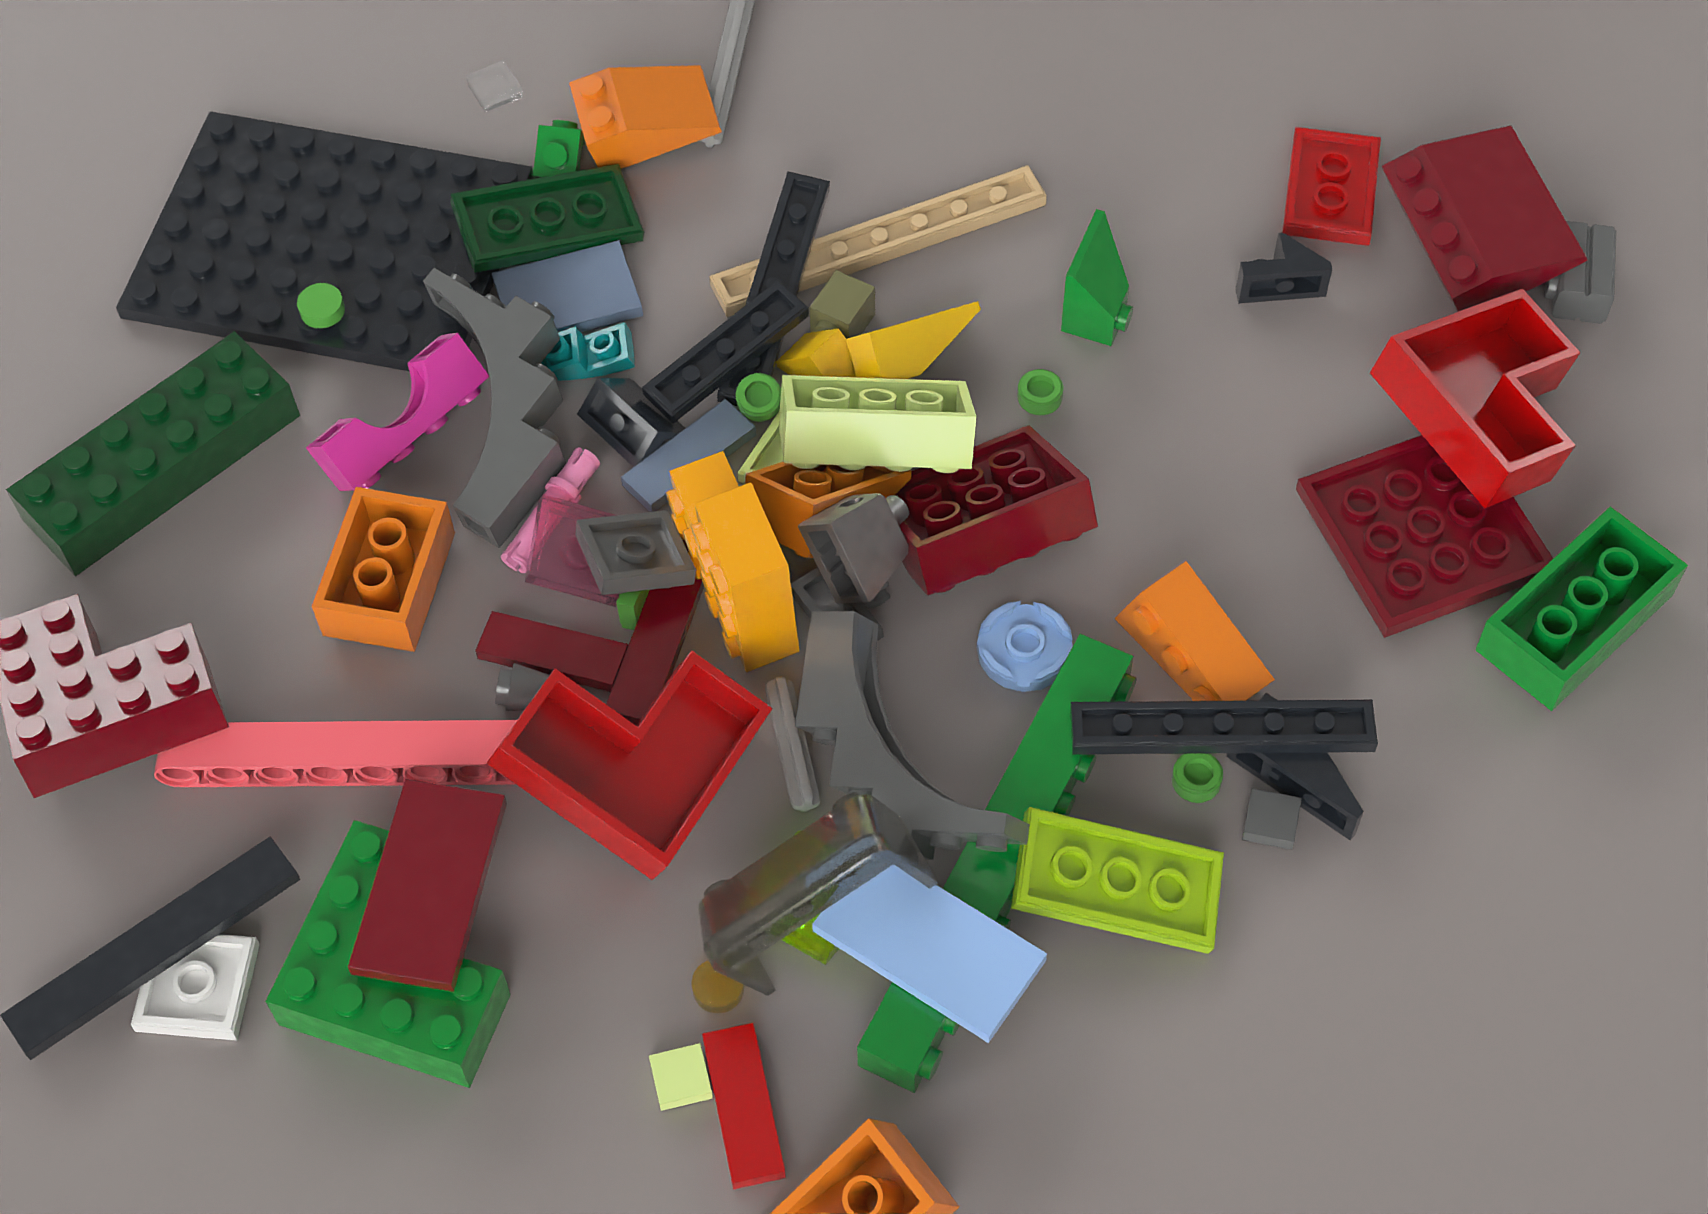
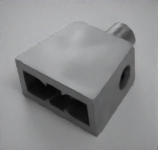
[798,493,909,603]

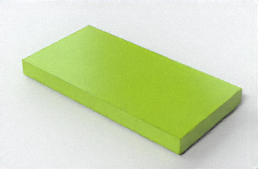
[1011,807,1224,954]

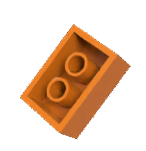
[312,487,455,652]

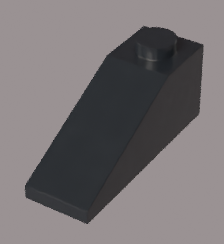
[1226,693,1364,840]

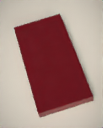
[348,779,507,992]

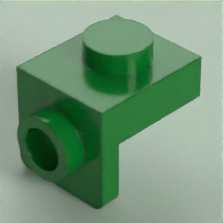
[533,120,586,178]

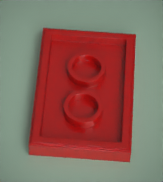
[1282,127,1381,246]

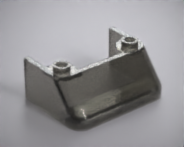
[698,792,938,996]

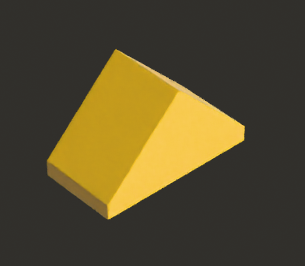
[776,328,856,377]

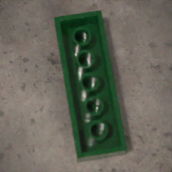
[6,331,300,577]

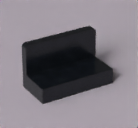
[577,377,686,467]

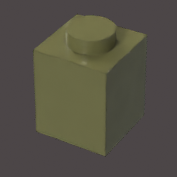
[809,270,875,339]

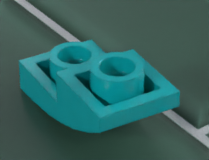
[541,322,635,381]

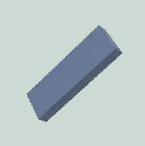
[621,399,756,512]

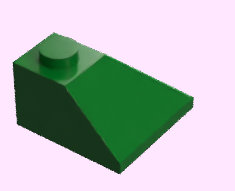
[1061,209,1133,346]

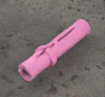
[501,447,600,573]

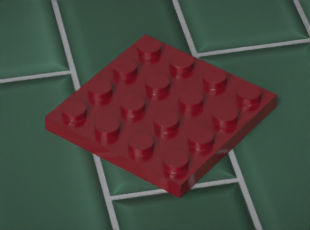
[1296,435,1554,638]

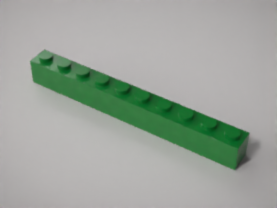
[857,633,1137,1093]

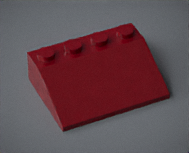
[1382,125,1588,312]
[894,425,1098,596]

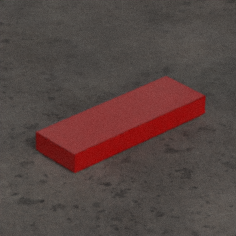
[702,1022,786,1190]

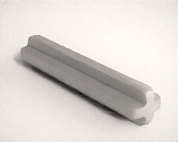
[765,676,820,812]

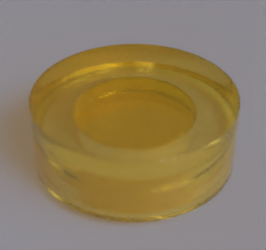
[691,958,744,1014]

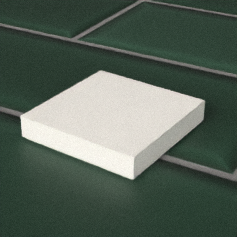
[131,934,260,1040]

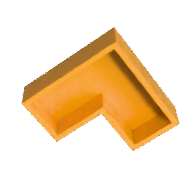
[666,451,800,672]

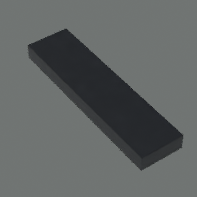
[642,280,809,424]

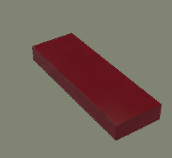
[475,611,628,692]

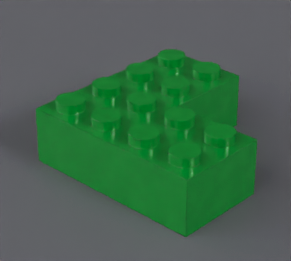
[265,820,511,1088]

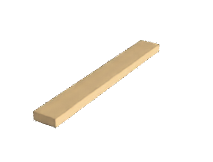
[709,165,1047,317]

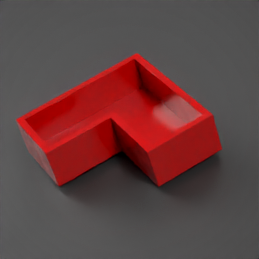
[1370,288,1581,508]
[486,650,773,880]

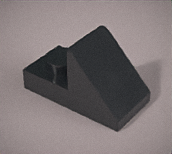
[1236,232,1332,304]

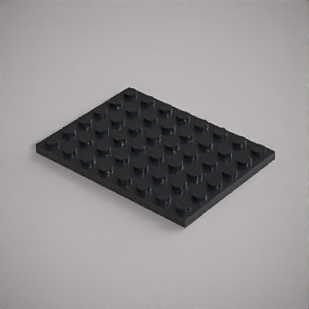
[116,111,534,372]

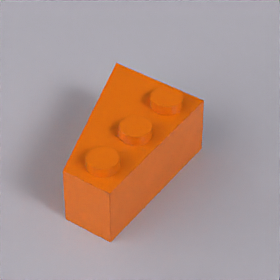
[1114,561,1275,701]

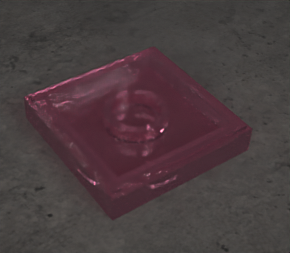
[525,494,620,607]

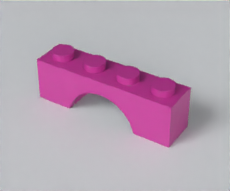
[306,333,490,491]

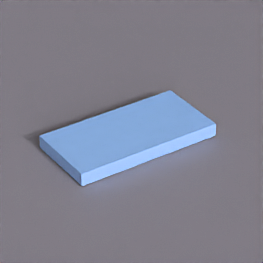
[812,846,1047,1043]

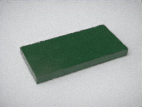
[450,164,644,273]

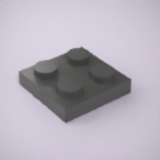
[575,510,696,595]

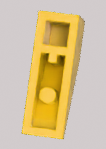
[846,301,981,379]

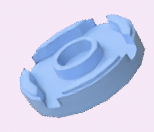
[977,601,1073,692]

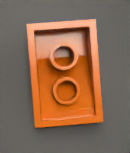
[569,65,722,169]
[745,462,912,558]
[770,1118,960,1214]

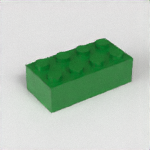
[1475,506,1688,712]

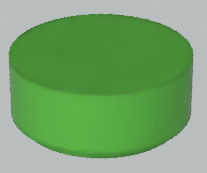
[297,283,345,328]
[1017,369,1063,415]
[736,373,781,422]
[1172,754,1223,803]

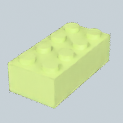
[779,375,976,473]

